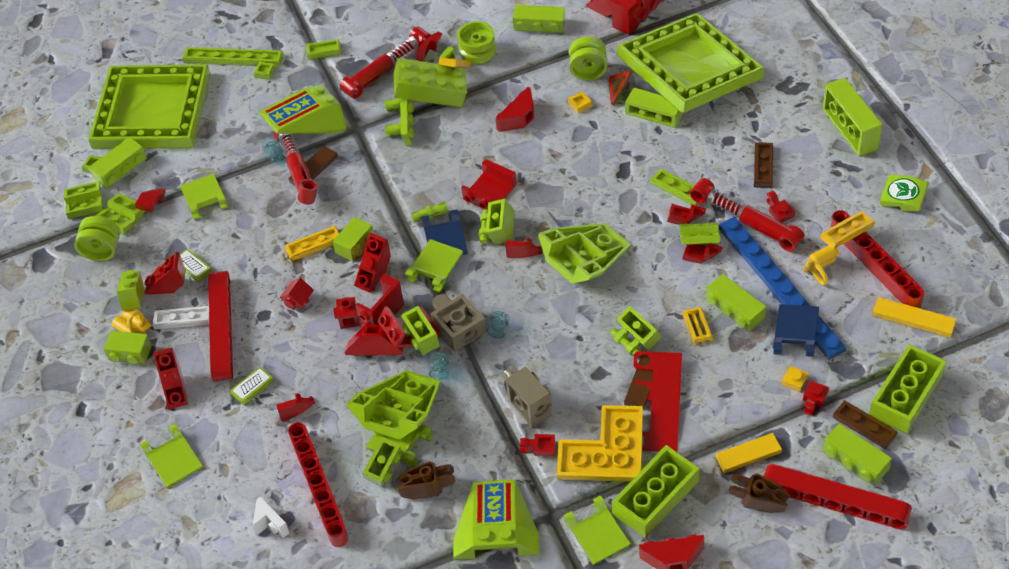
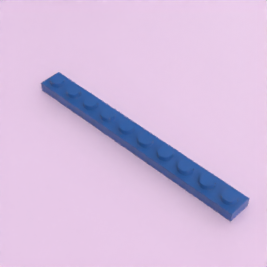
[719,217,846,360]

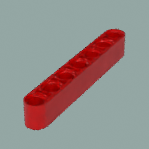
[830,210,924,308]
[208,271,233,382]
[288,422,349,548]
[764,464,912,530]

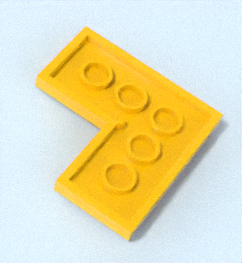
[557,405,643,482]

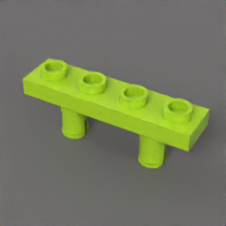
[384,98,415,146]

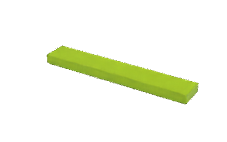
[182,47,284,67]

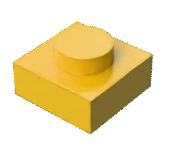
[781,366,809,392]

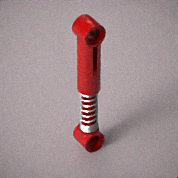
[340,26,431,99]
[273,131,318,205]
[689,178,805,252]

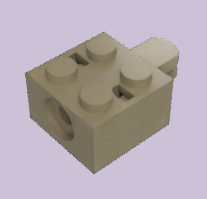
[430,294,487,352]
[502,365,552,428]

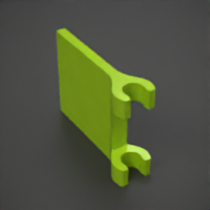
[180,173,228,220]
[405,239,463,293]
[140,423,203,488]
[366,425,434,467]
[564,496,630,566]

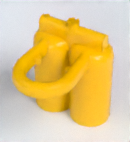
[803,245,839,286]
[112,309,152,334]

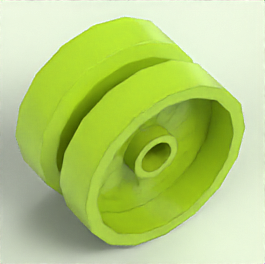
[457,21,496,64]
[569,36,607,81]
[74,216,120,261]

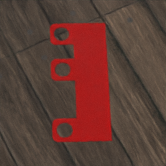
[633,351,682,452]

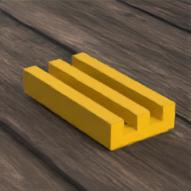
[682,307,713,345]

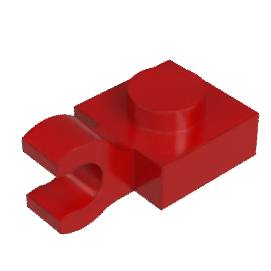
[766,190,796,223]
[803,381,830,416]
[520,434,555,456]

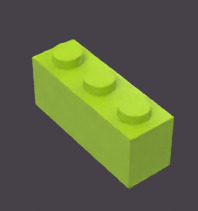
[512,4,566,33]
[625,88,683,128]
[88,137,147,189]
[706,274,766,332]
[822,423,892,486]

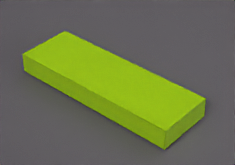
[650,168,699,206]

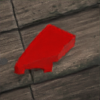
[416,31,443,62]
[135,188,166,212]
[667,204,707,225]
[505,237,543,258]
[682,243,723,264]
[276,393,315,422]

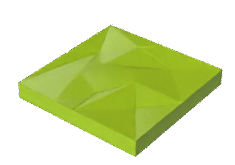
[616,13,765,113]
[88,64,211,149]

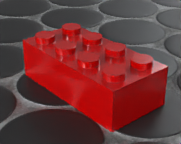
[611,0,664,35]

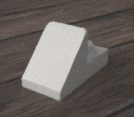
[253,497,289,538]

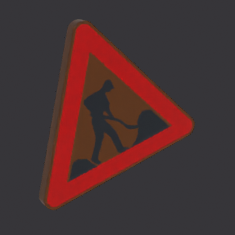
[609,70,632,105]

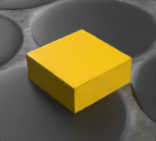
[568,91,592,113]

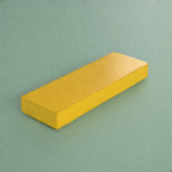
[439,58,471,68]
[820,211,875,249]
[284,225,339,262]
[715,433,782,474]

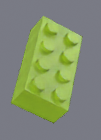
[394,58,467,107]
[823,77,883,157]
[869,344,947,434]
[612,445,699,539]

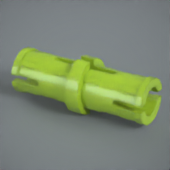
[410,202,449,224]

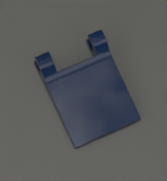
[422,209,468,255]
[773,304,819,357]

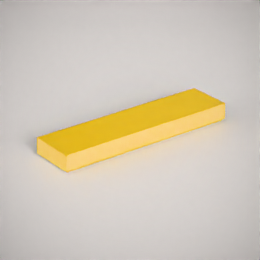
[872,297,956,338]

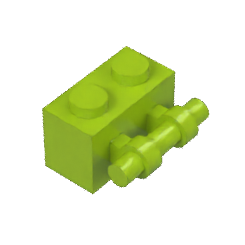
[478,199,515,245]
[610,305,662,359]

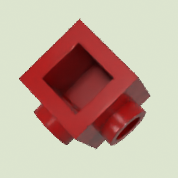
[279,277,314,310]
[333,297,360,329]

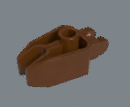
[396,461,456,500]
[728,473,790,513]

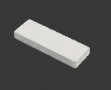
[153,306,209,330]

